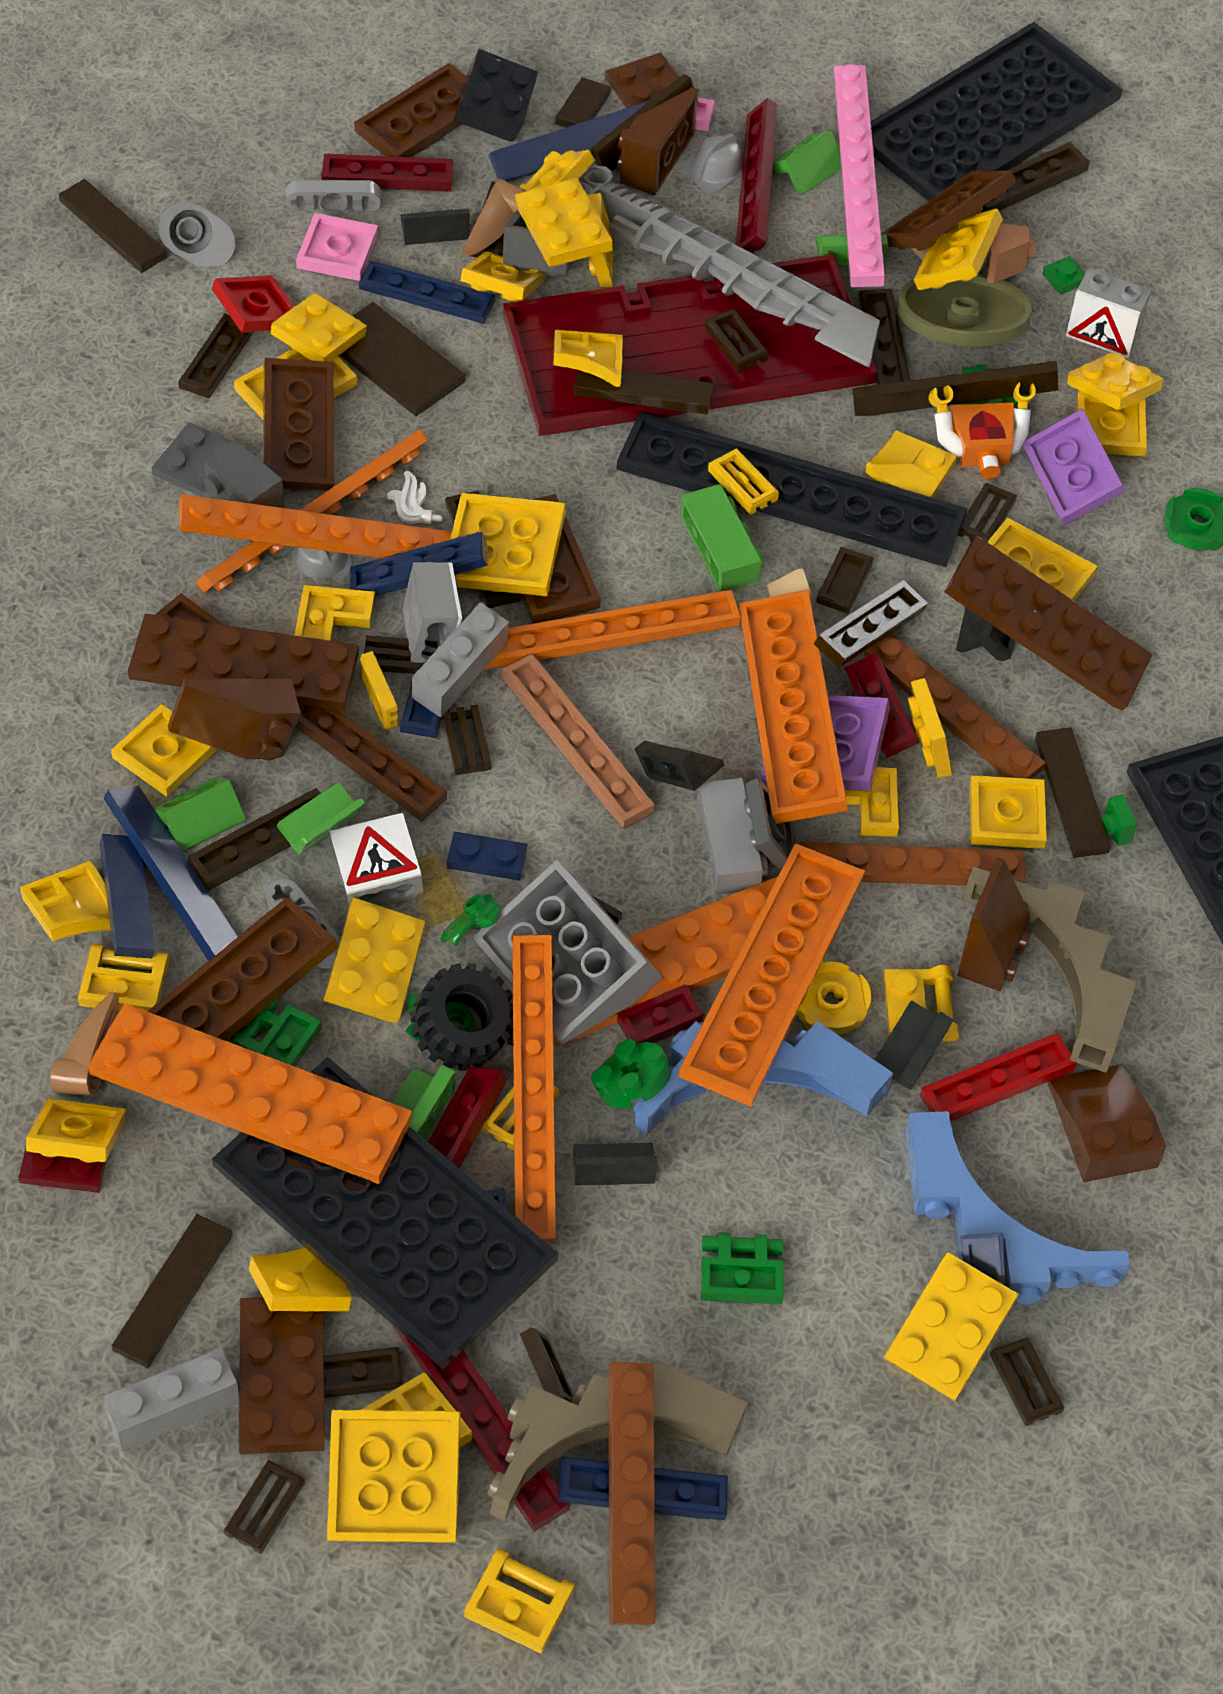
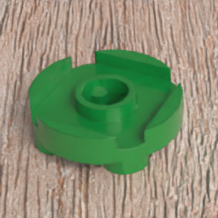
[1163,488,1223,551]
[591,1039,671,1109]

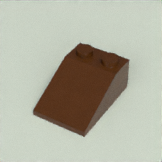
[617,87,698,196]
[167,678,301,760]
[957,857,1032,991]
[1048,1065,1166,1182]

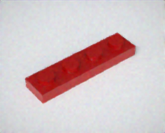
[920,1033,1077,1122]

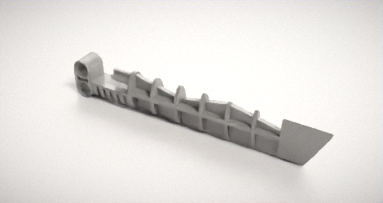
[578,166,880,367]

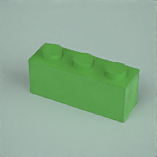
[680,484,764,592]

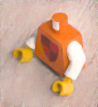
[929,382,1036,479]

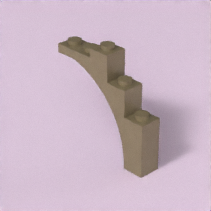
[963,866,1137,1073]
[487,1361,748,1521]

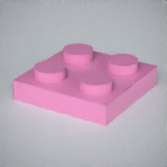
[296,213,378,281]

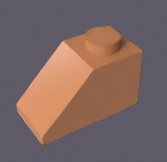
[986,224,1035,284]

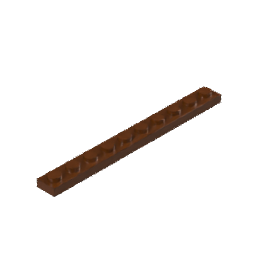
[156,593,447,822]

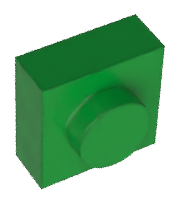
[1042,255,1086,295]
[1102,794,1137,846]

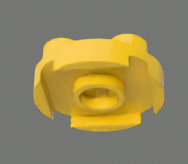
[797,961,871,1035]

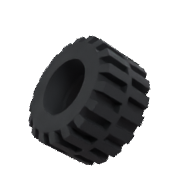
[410,963,513,1071]

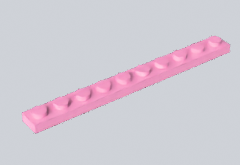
[834,64,884,287]

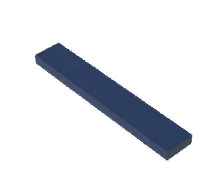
[489,101,649,182]
[103,785,238,961]

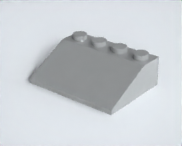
[472,860,663,1044]

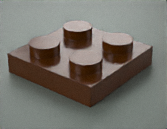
[605,52,679,108]

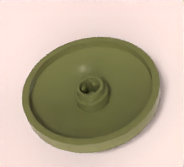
[897,273,1032,347]

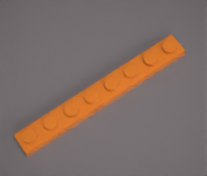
[195,429,428,593]
[178,494,452,558]
[484,590,741,670]
[512,935,556,1243]

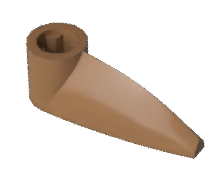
[461,178,526,257]
[50,992,119,1095]

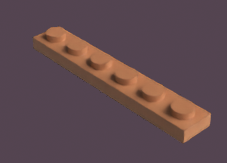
[502,654,655,829]

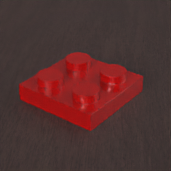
[211,275,294,332]

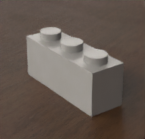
[412,602,509,718]
[696,778,768,894]
[103,1348,239,1451]

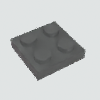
[151,422,248,497]
[744,778,796,871]

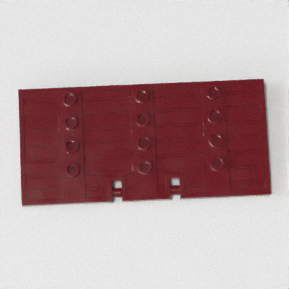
[503,254,877,436]

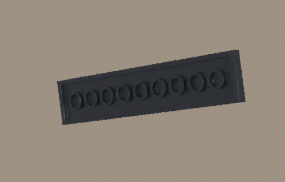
[616,412,967,567]

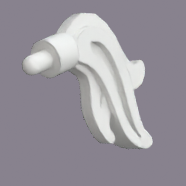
[387,471,443,524]

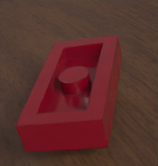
[617,984,704,1044]
[18,1148,107,1193]

